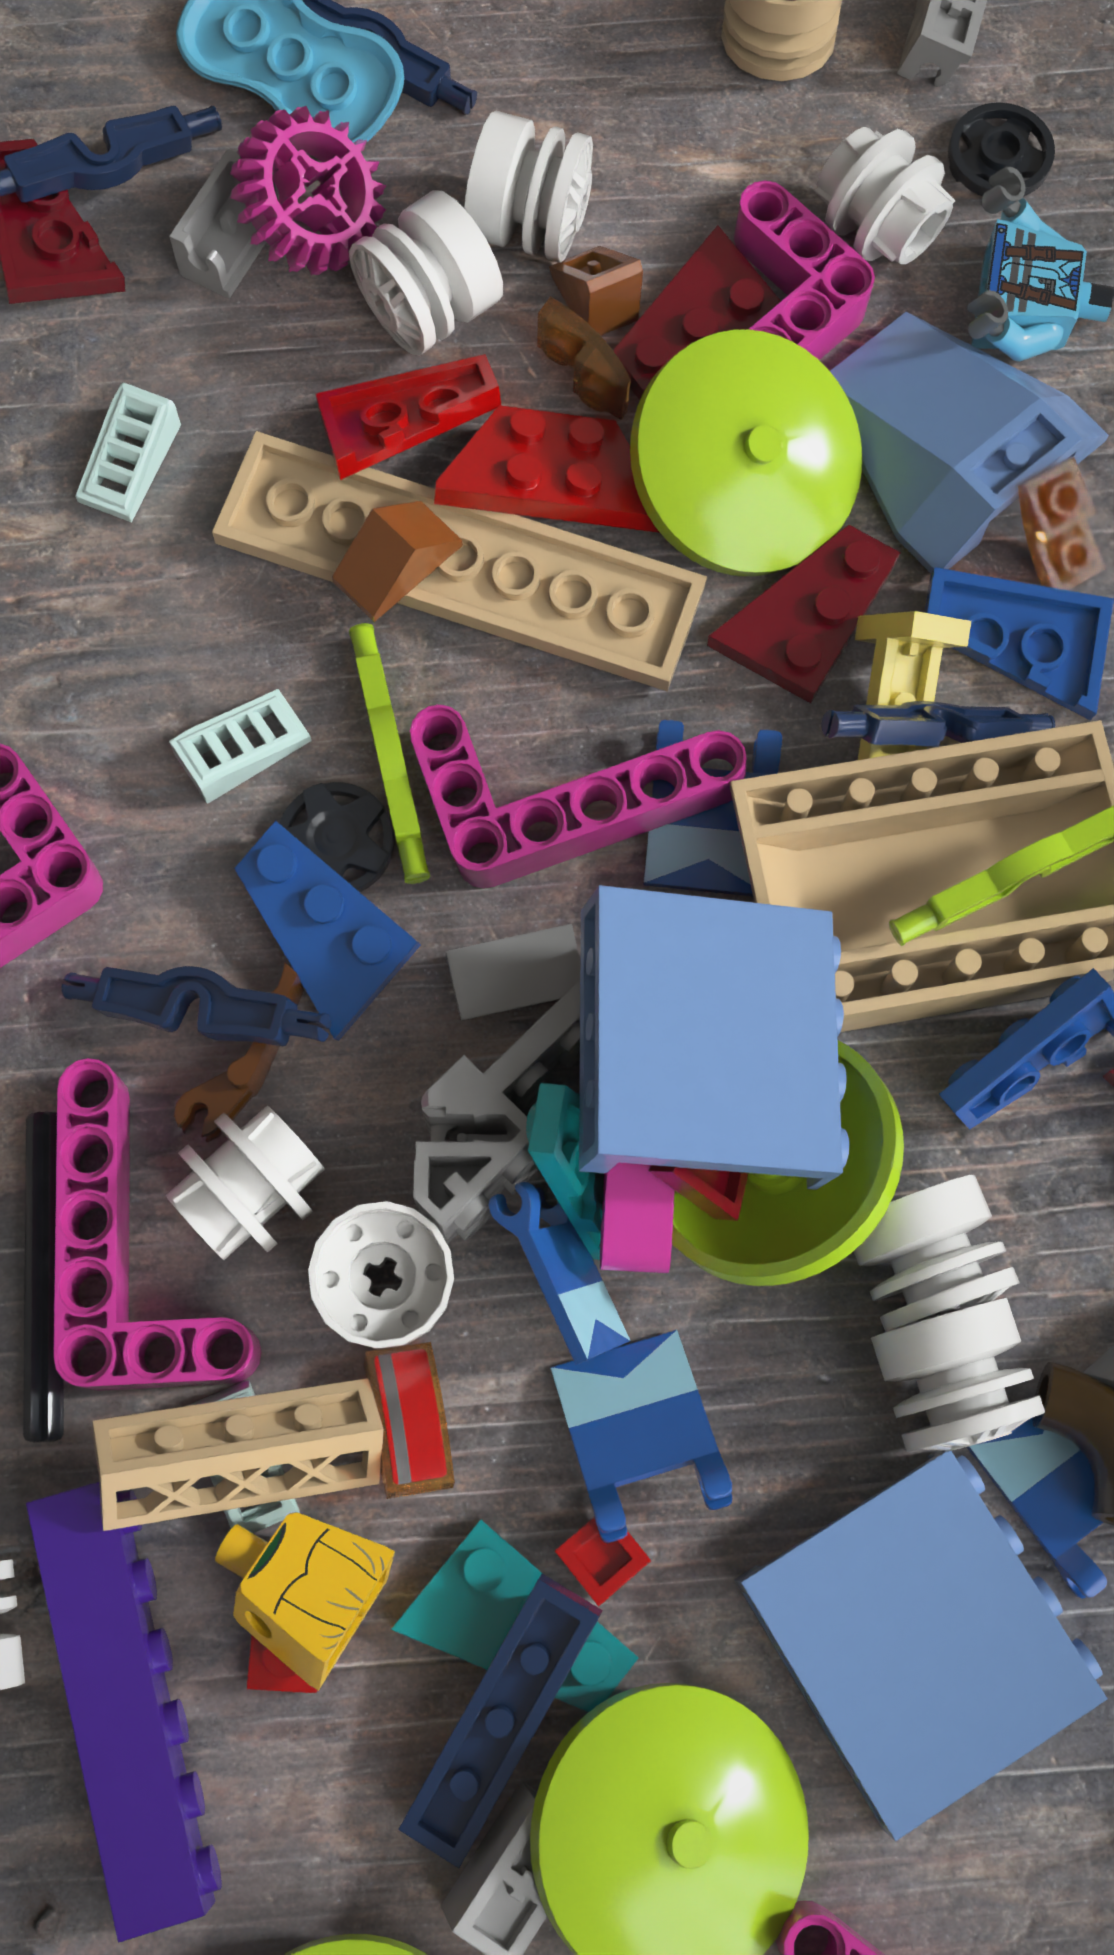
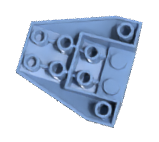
[830,312,1109,573]

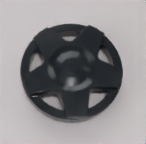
[948,102,1055,197]
[279,782,394,892]

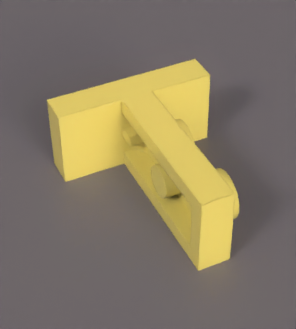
[855,611,971,760]

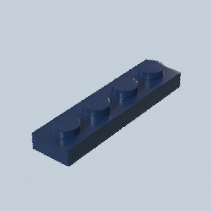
[398,1574,603,1868]

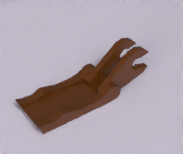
[174,963,304,1142]

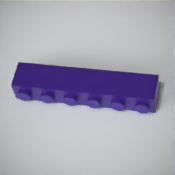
[26,1482,222,1943]

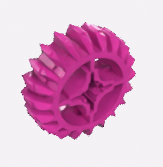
[230,106,386,275]

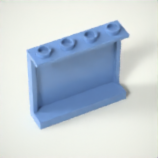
[579,885,849,1190]
[734,1450,1108,1841]

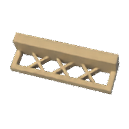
[93,1378,384,1531]

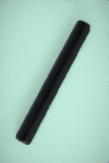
[23,1111,64,1443]

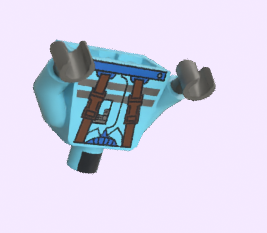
[967,167,1114,362]

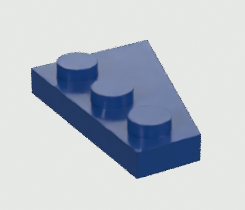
[234,820,421,1041]

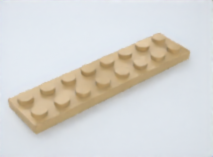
[212,431,707,692]

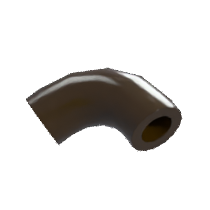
[1032,1362,1114,1526]

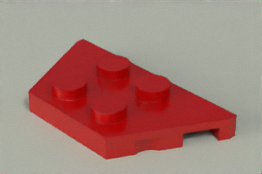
[434,405,660,533]

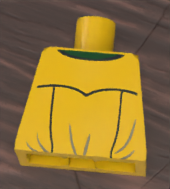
[215,1512,395,1691]

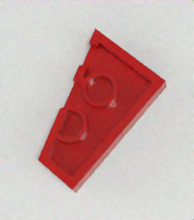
[315,354,501,480]

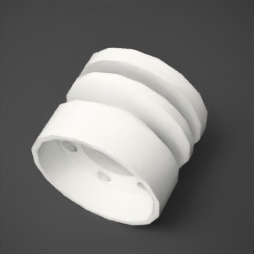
[464,111,593,263]
[349,190,503,356]
[854,1175,1020,1332]
[308,1201,454,1349]
[871,1298,1045,1452]

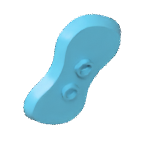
[176,0,405,143]

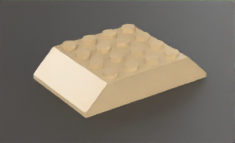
[730,720,1114,1032]

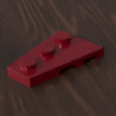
[0,139,125,304]
[707,525,901,704]

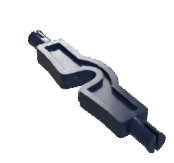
[302,0,477,114]
[0,105,222,202]
[821,701,1055,747]
[62,966,331,1047]

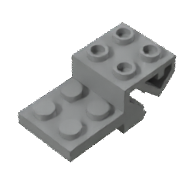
[413,981,580,1245]

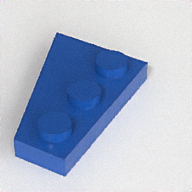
[924,567,1114,720]
[939,968,1114,1130]

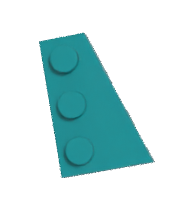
[526,1083,604,1260]
[391,1519,639,1712]

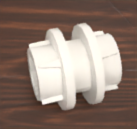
[815,127,955,264]
[165,1106,325,1260]

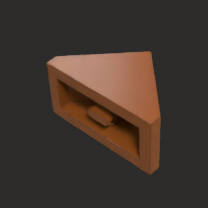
[549,246,643,336]
[332,501,463,622]

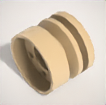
[721,0,842,81]

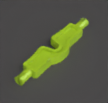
[349,623,431,884]
[889,805,1114,946]

